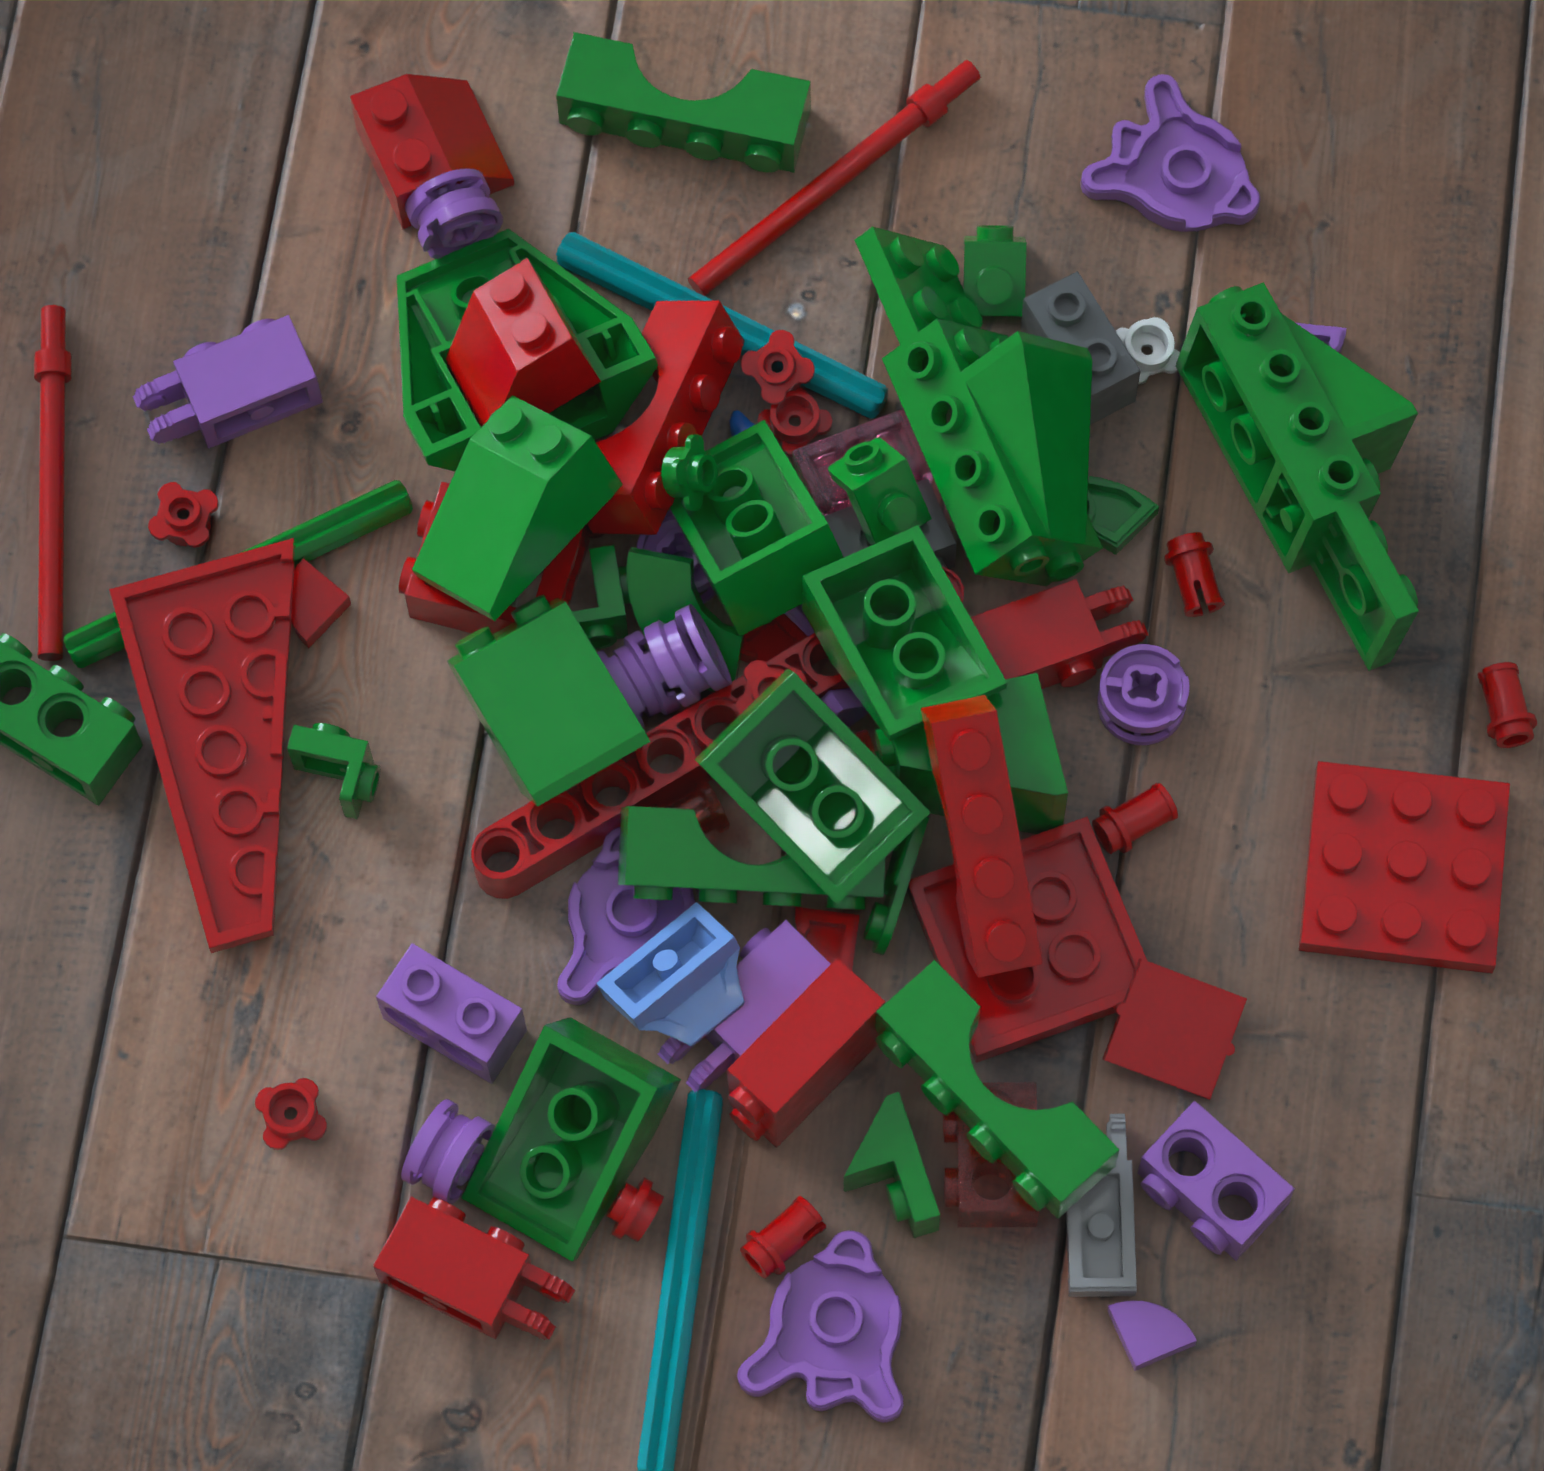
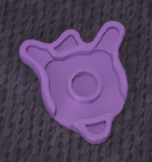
[1081,74,1260,232]
[557,827,695,1005]
[737,1230,903,1423]

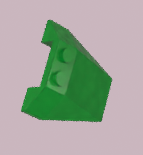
[397,228,658,471]

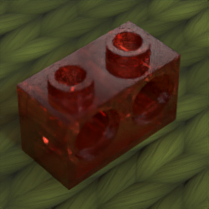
[943,1082,1039,1228]

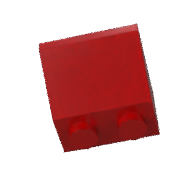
[350,74,515,229]
[445,258,601,427]

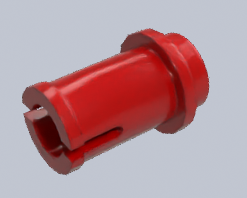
[1164,532,1225,617]
[1477,662,1537,748]
[1092,783,1178,854]
[740,1196,826,1279]

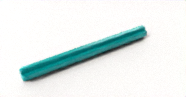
[556,232,888,418]
[637,1089,723,1471]

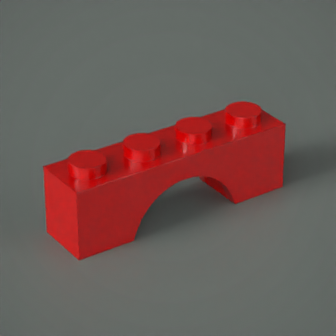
[587,301,745,535]
[921,695,1043,978]

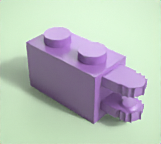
[133,315,323,449]
[658,920,830,1092]

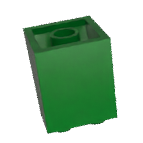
[447,595,651,807]
[874,673,1068,834]

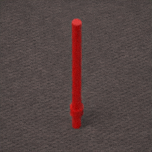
[688,60,981,296]
[34,305,72,661]

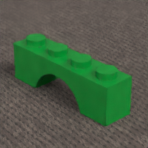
[556,32,811,173]
[618,806,886,910]
[875,960,1119,1219]

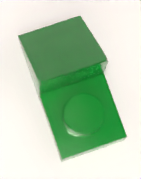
[843,1092,940,1238]

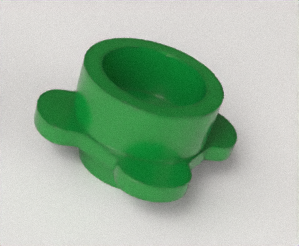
[661,434,718,511]

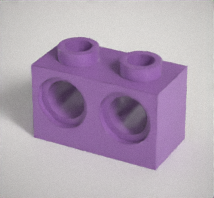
[376,943,527,1084]
[1138,1100,1295,1261]

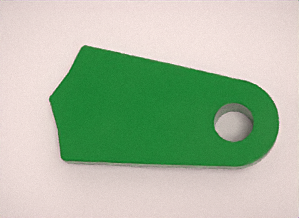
[863,816,929,955]

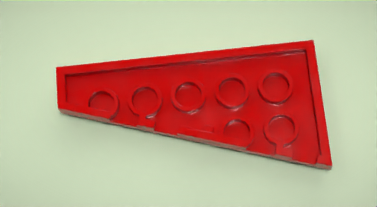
[109,538,295,953]

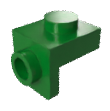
[963,225,1027,316]
[828,438,932,545]
[572,545,631,650]
[287,723,380,819]

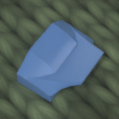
[596,902,745,1046]

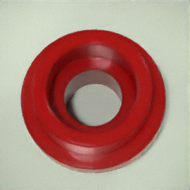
[606,1177,664,1242]

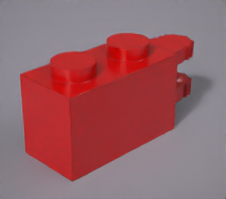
[971,579,1149,689]
[373,1196,575,1340]

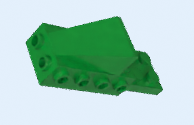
[855,226,1103,587]
[1175,282,1419,671]

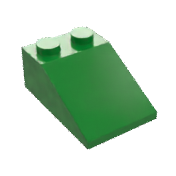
[412,395,623,621]
[669,420,844,636]
[802,525,1007,741]
[694,669,931,904]
[461,1017,681,1262]

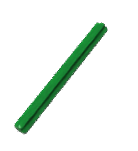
[64,480,413,668]

